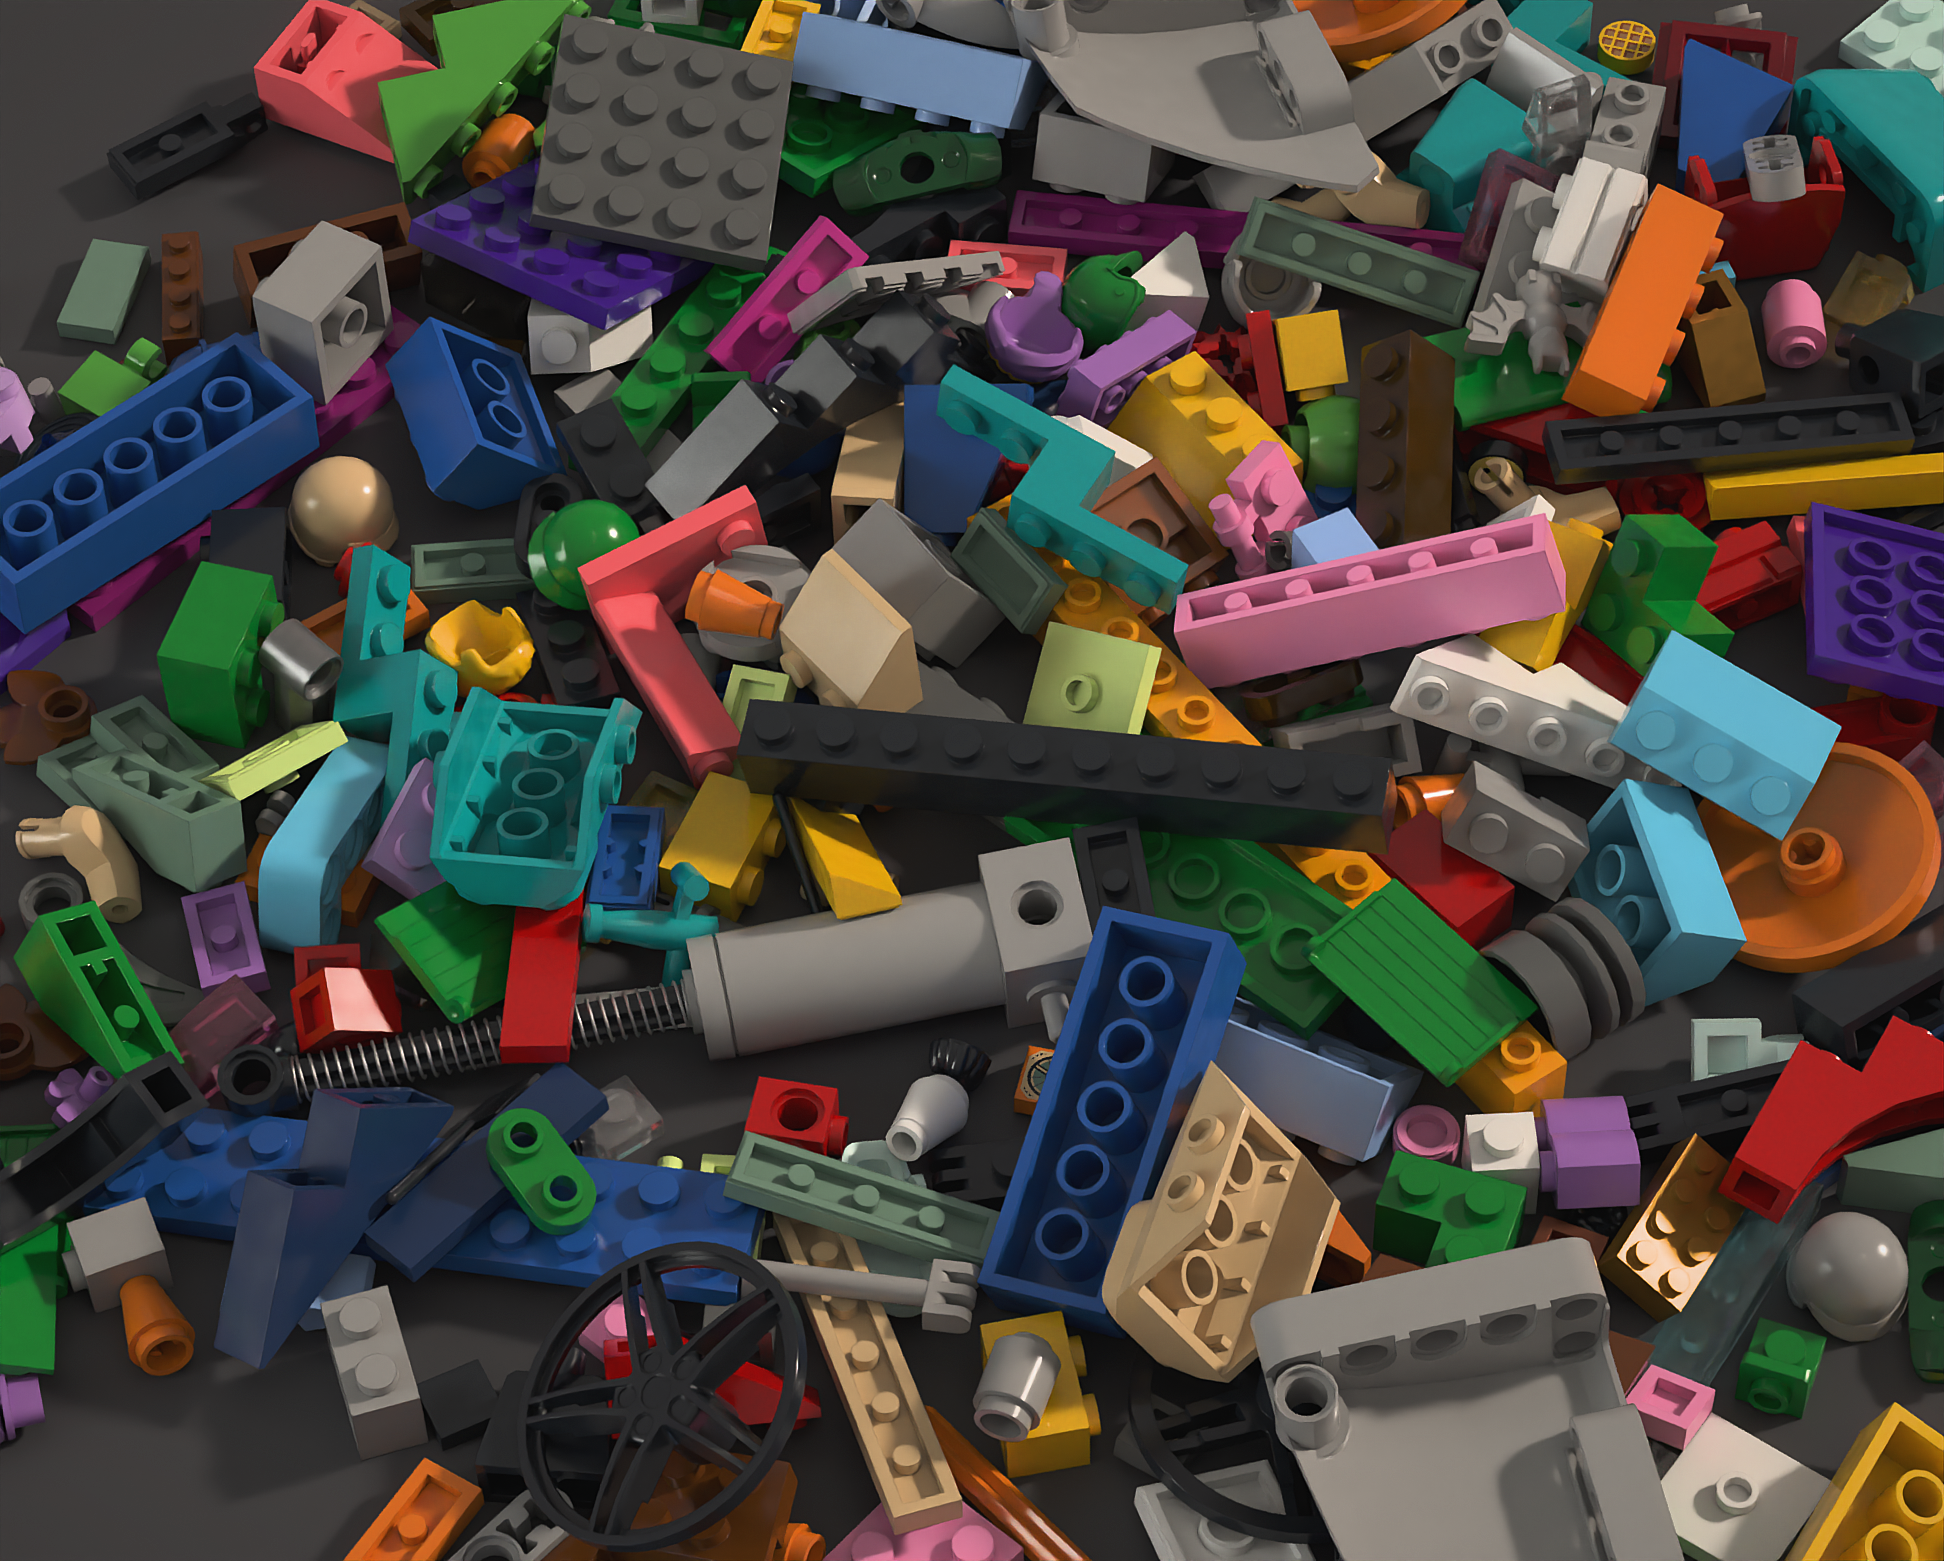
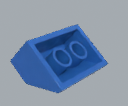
[385,316,568,510]

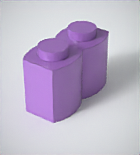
[1534,1096,1641,1209]

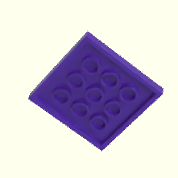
[408,156,715,331]
[1804,502,1944,707]

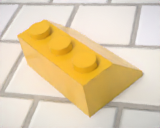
[1106,351,1303,550]
[1784,1402,1944,1561]

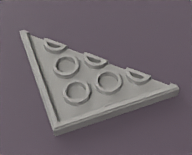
[787,251,1005,335]

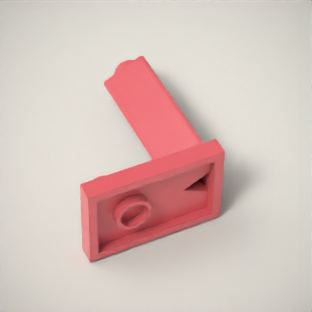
[577,485,768,790]

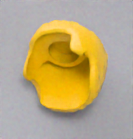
[425,600,535,698]

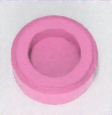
[1392,1105,1460,1165]

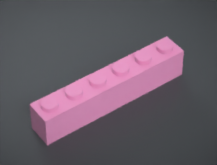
[1174,513,1566,689]

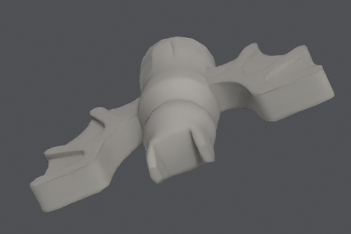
[1464,269,1597,377]

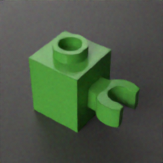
[58,337,167,417]

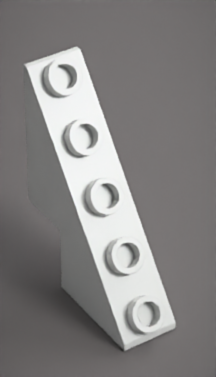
[1390,634,1682,789]

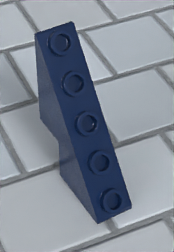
[213,1087,454,1369]

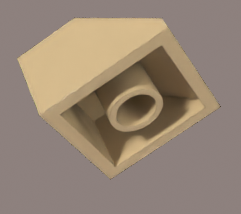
[779,549,923,713]

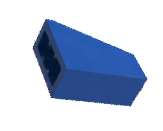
[1674,39,1794,195]
[904,383,1034,548]

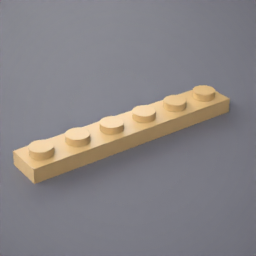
[772,1212,963,1535]

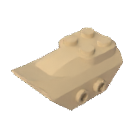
[1102,1060,1341,1383]

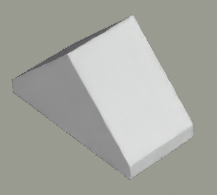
[1123,232,1209,334]

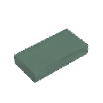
[56,239,152,345]
[949,507,1068,635]

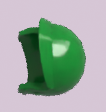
[1061,251,1146,352]
[527,499,640,611]

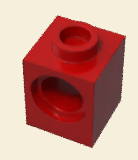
[290,967,403,1054]
[744,1076,849,1158]

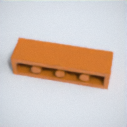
[1561,183,1724,417]

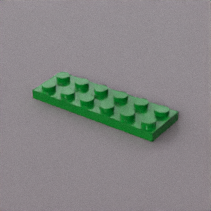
[1003,729,1353,1041]

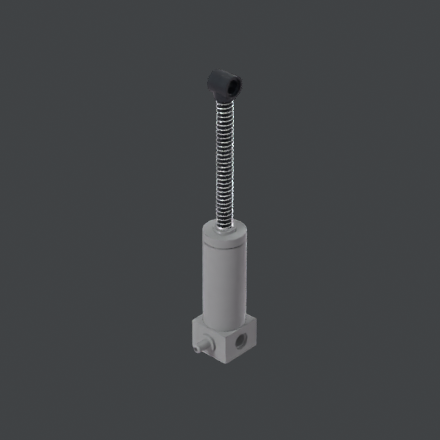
[217,837,1093,1118]

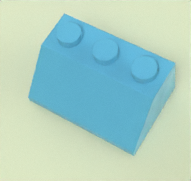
[1607,630,1842,841]
[1568,778,1747,1006]

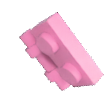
[1208,440,1318,581]

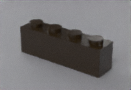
[1356,330,1455,550]

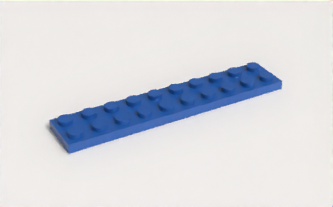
[82,1108,766,1306]

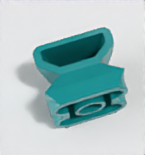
[1396,78,1553,246]

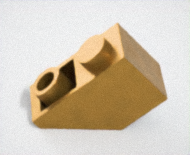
[1676,268,1766,408]

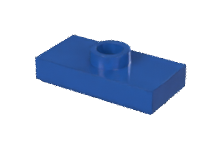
[585,805,666,911]

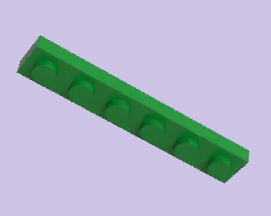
[568,246,788,472]

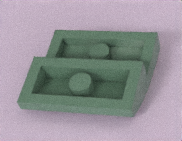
[36,695,220,842]

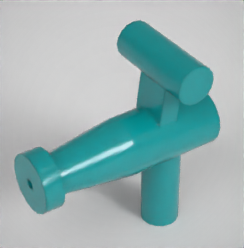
[581,862,719,987]

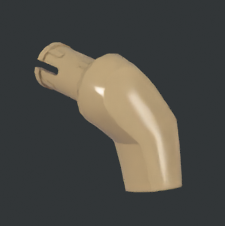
[1296,152,1430,229]
[1474,457,1621,536]
[15,805,142,924]

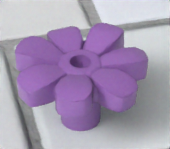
[44,1066,114,1129]

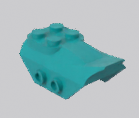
[429,687,643,910]

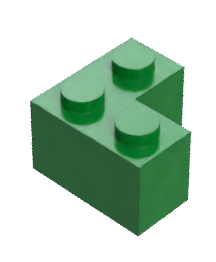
[1581,514,1735,677]
[156,561,284,750]
[1372,1150,1528,1268]

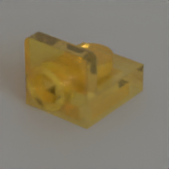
[1822,251,1915,327]

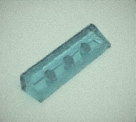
[1646,1181,1824,1387]

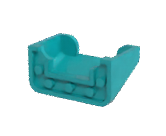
[1787,69,1944,293]

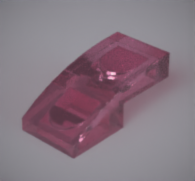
[169,974,279,1100]

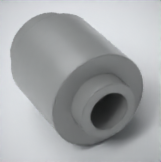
[973,1332,1061,1442]

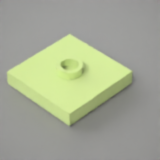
[1023,621,1162,735]
[198,720,348,801]

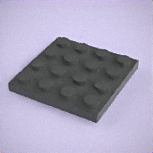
[529,14,794,273]

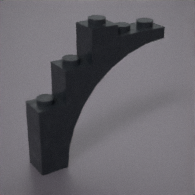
[851,18,1012,266]
[645,290,997,520]

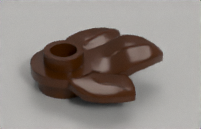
[0,670,98,766]
[0,983,89,1081]

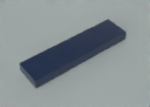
[364,1062,609,1282]

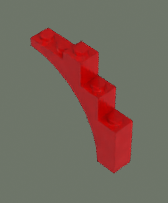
[1717,1015,1944,1224]

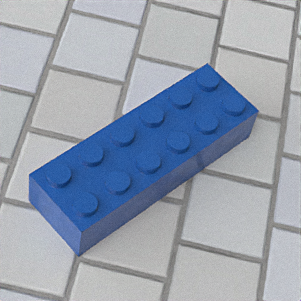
[0,332,320,634]
[977,906,1247,1340]

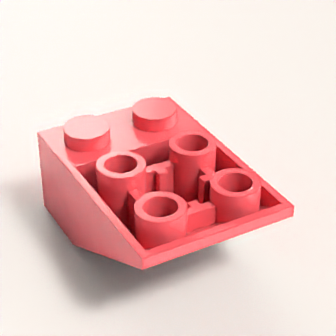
[254,0,438,163]

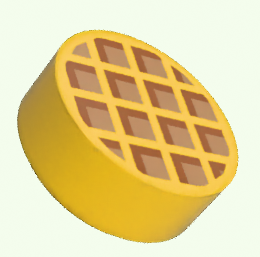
[1597,21,1656,75]

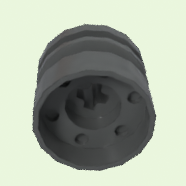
[1478,897,1646,1061]

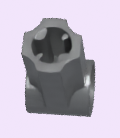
[258,618,344,732]

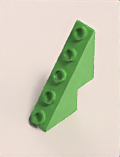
[378,0,592,204]

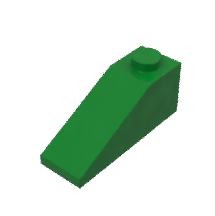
[13,900,185,1080]

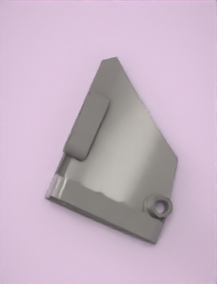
[1002,0,1380,193]
[1250,1237,1684,1561]

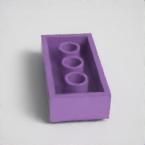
[1056,310,1197,429]

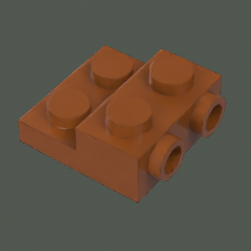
[1090,456,1229,629]

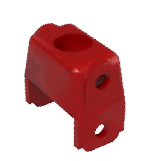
[1684,136,1846,281]

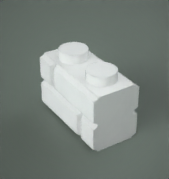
[1532,157,1648,304]

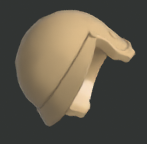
[287,456,399,567]

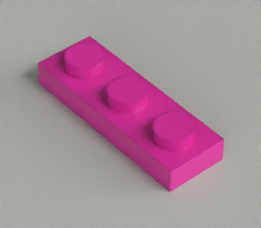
[704,215,869,383]

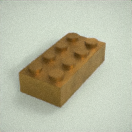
[1597,1133,1747,1323]

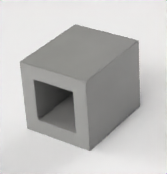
[61,1197,174,1313]

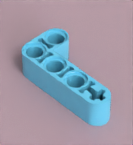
[258,736,389,954]

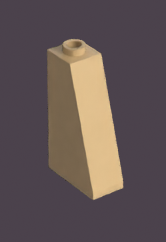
[831,401,904,545]

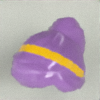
[984,271,1084,385]

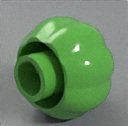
[1280,394,1360,495]

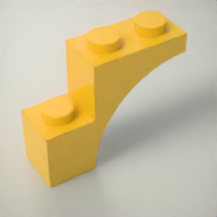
[1479,518,1613,674]

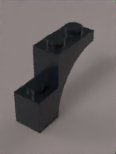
[0,1050,210,1254]

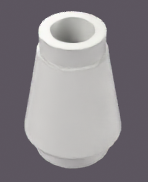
[886,1074,969,1161]

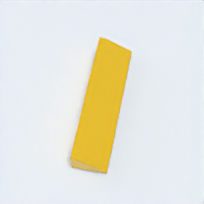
[1703,453,1944,521]
[785,796,902,920]

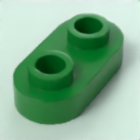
[486,1108,596,1236]

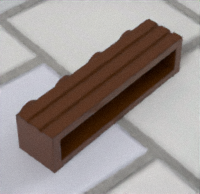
[162,231,204,366]

